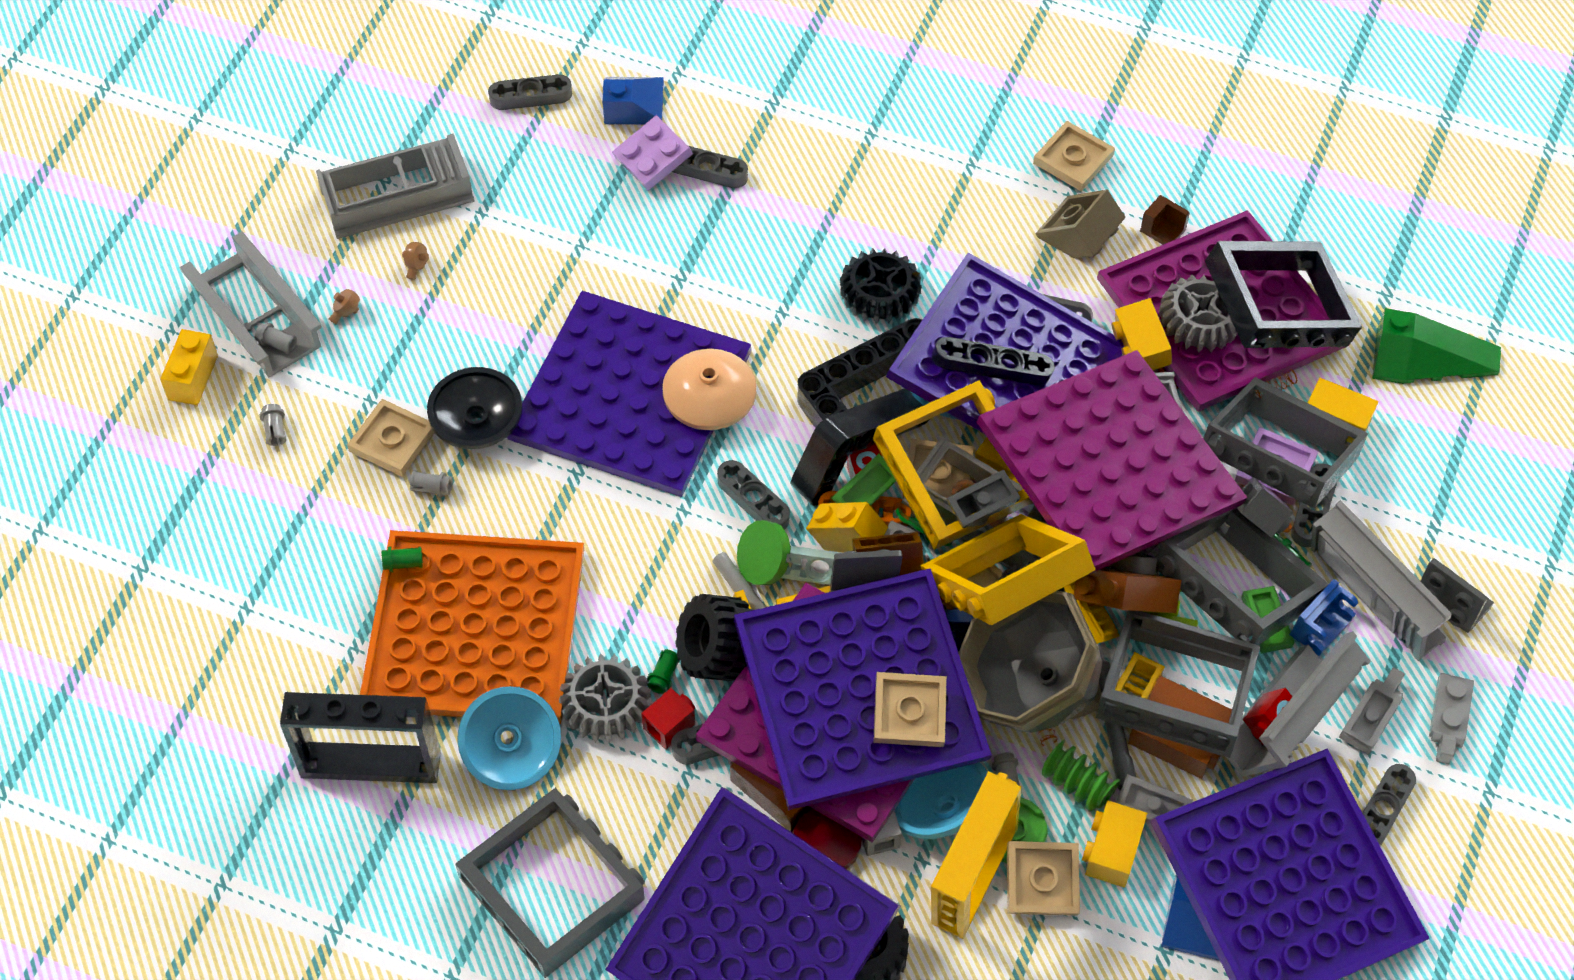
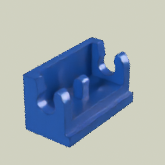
[1289,579,1359,656]

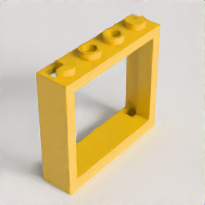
[873,380,1033,550]
[920,514,1095,625]
[931,771,1022,939]

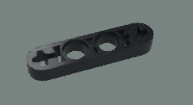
[931,337,1055,385]

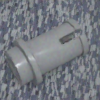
[255,323,297,354]
[259,404,286,446]
[410,471,453,498]
[991,752,1022,794]

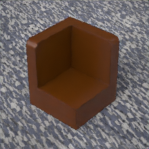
[1140,195,1190,245]

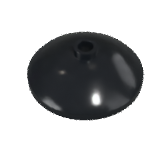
[427,367,522,449]

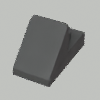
[946,470,1021,528]

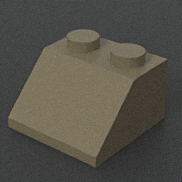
[1035,189,1126,258]

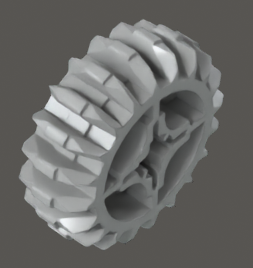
[1159,275,1237,353]
[559,653,651,743]

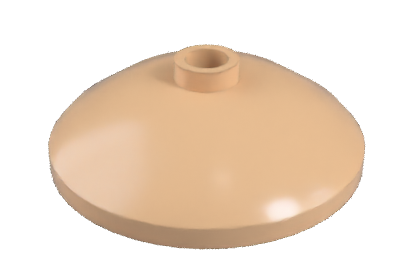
[662,349,756,430]

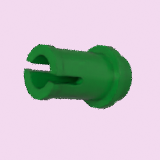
[381,546,423,573]
[647,649,680,694]

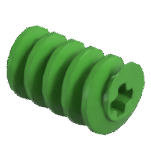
[1042,739,1120,811]

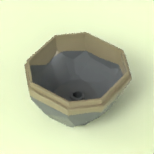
[959,591,1102,733]

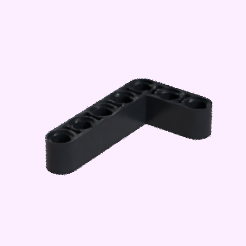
[797,318,923,428]
[790,388,930,506]

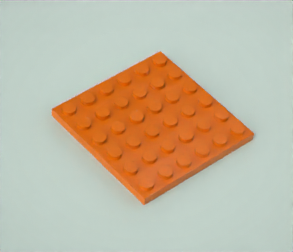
[360,530,585,724]

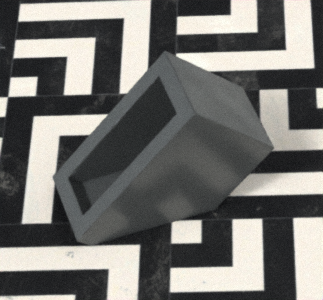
[1237,477,1293,538]

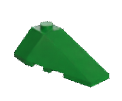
[1372,308,1501,384]

